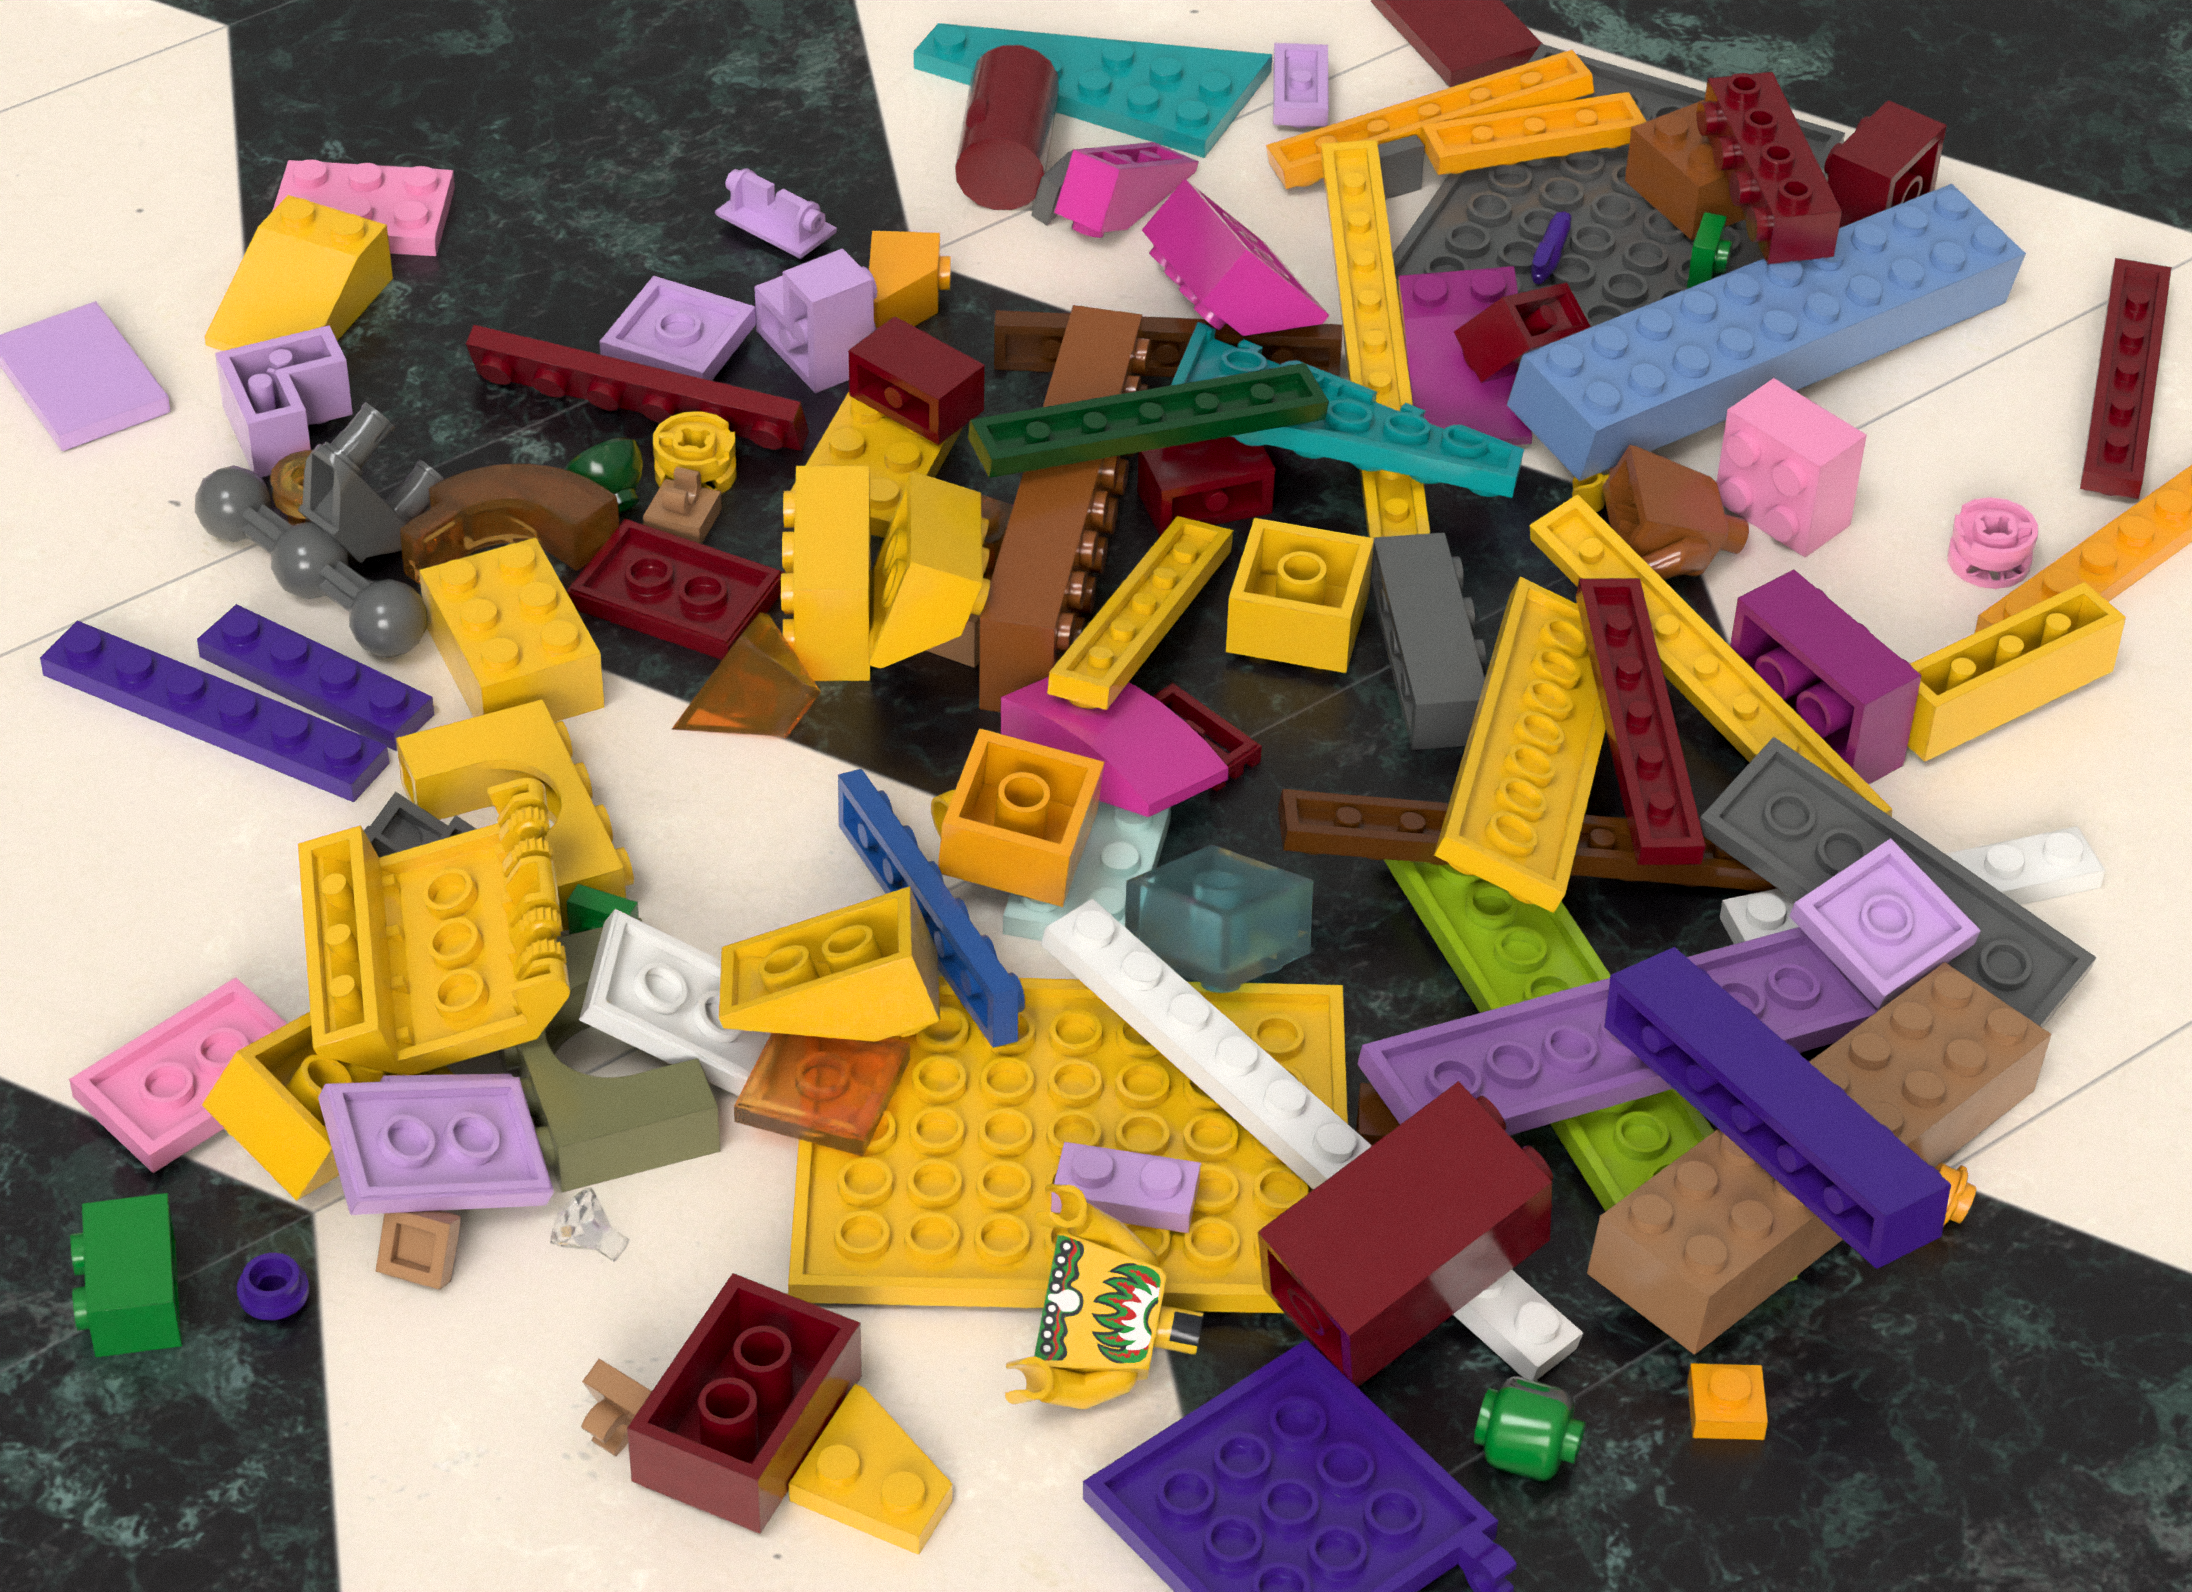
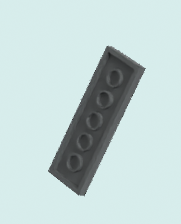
[1699,737,2097,1028]

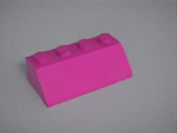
[1142,178,1329,336]

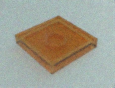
[734,1033,910,1156]

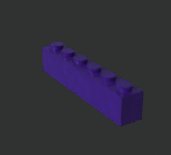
[1604,947,1951,1269]

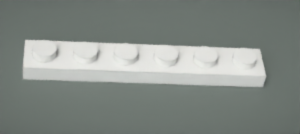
[1720,826,2105,944]

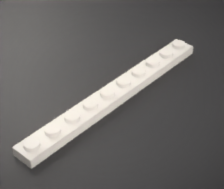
[1041,898,1583,1381]

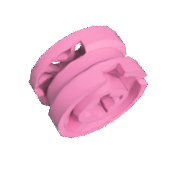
[1947,497,2038,589]

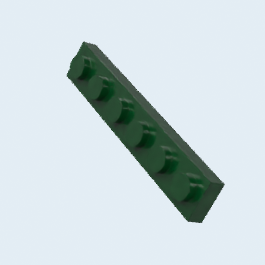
[968,363,1329,478]

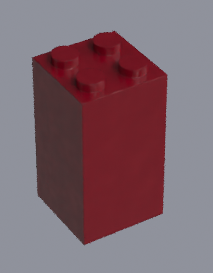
[1258,1081,1553,1388]

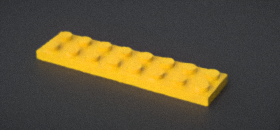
[1434,577,1606,913]

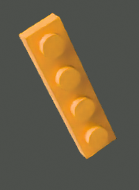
[1420,92,1647,175]

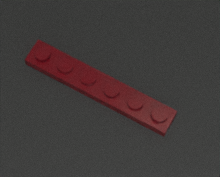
[2080,258,2172,499]
[466,325,809,451]
[1576,578,1706,865]

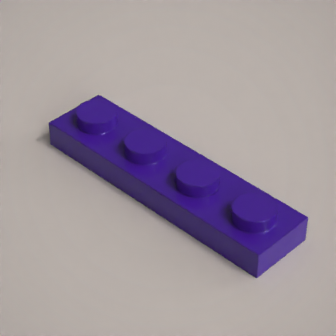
[197,604,435,751]

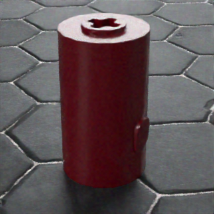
[955,45,1059,210]

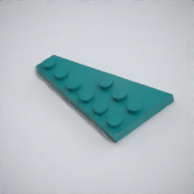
[914,23,1273,158]
[1171,322,1524,498]

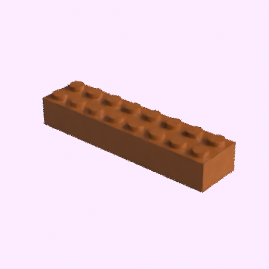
[979,305,1151,712]

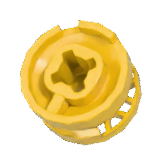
[653,411,737,495]

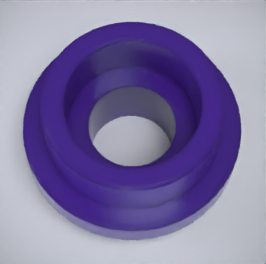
[237,1253,309,1320]

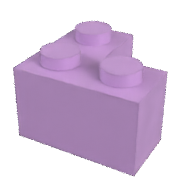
[755,248,877,393]
[215,325,353,477]

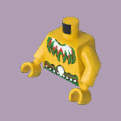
[1005,1184,1204,1409]

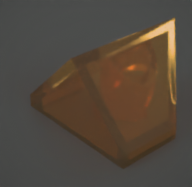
[671,612,821,739]

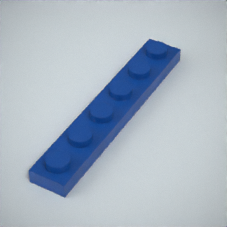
[838,769,1025,1048]

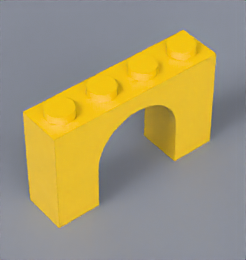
[396,699,634,932]

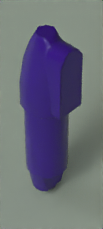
[1531,211,1572,284]

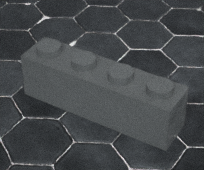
[1370,532,1486,750]

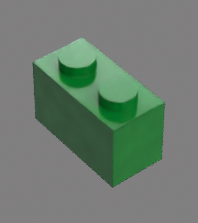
[70,1193,182,1357]

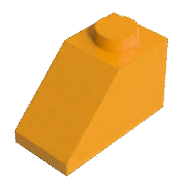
[869,231,951,329]

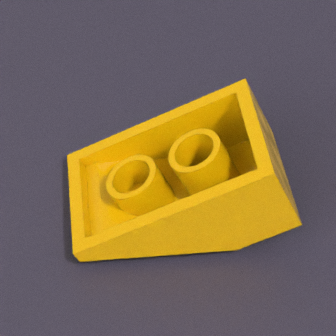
[204,195,393,351]
[719,886,940,1042]
[202,1012,454,1201]

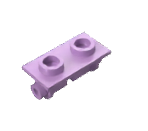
[715,168,837,259]

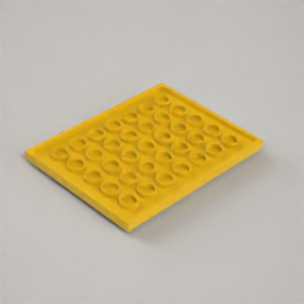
[788,976,1348,1313]

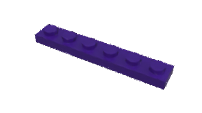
[40,620,390,802]

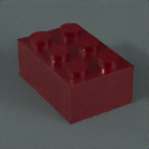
[627,1273,862,1534]

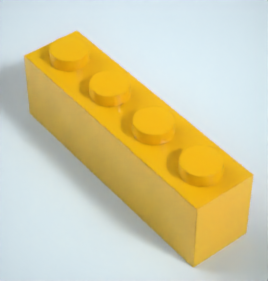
[1907,582,2126,762]

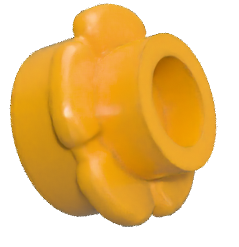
[1935,1163,1976,1227]

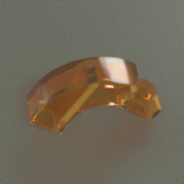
[400,464,619,585]

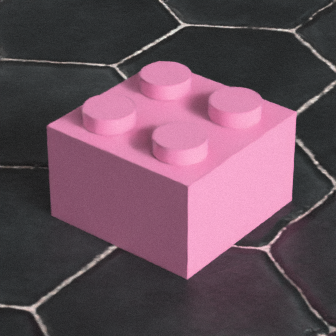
[1717,378,1867,557]

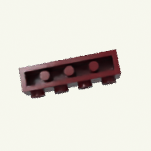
[1696,72,1842,264]

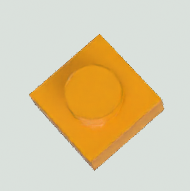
[1687,1363,1768,1440]

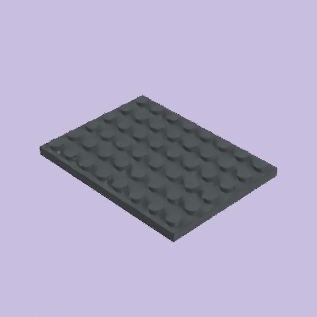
[1393,44,1845,327]

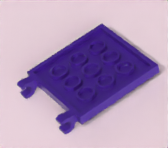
[1083,1340,1517,1592]

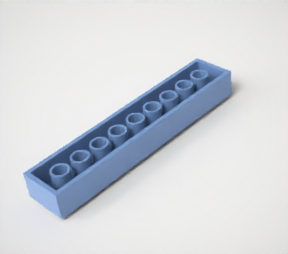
[1507,184,2026,481]

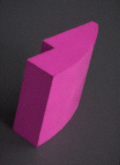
[1001,677,1228,817]

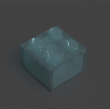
[1125,845,1313,993]

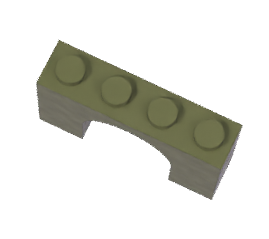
[498,918,720,1193]

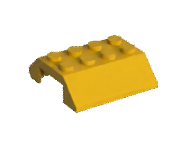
[298,777,570,1075]

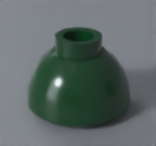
[562,437,643,516]

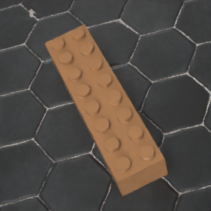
[1587,962,2052,1355]

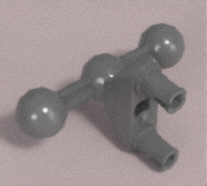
[195,402,449,658]

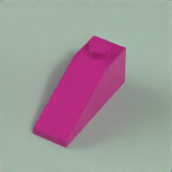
[1054,142,1199,238]

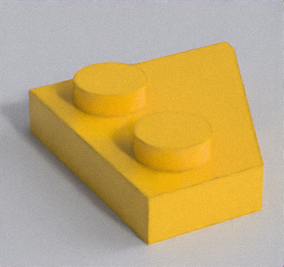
[789,1384,953,1555]

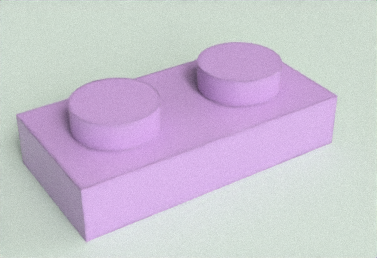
[1273,43,1329,128]
[1051,1142,1201,1233]

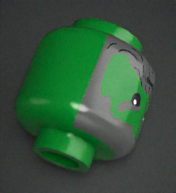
[1474,1377,1586,1481]

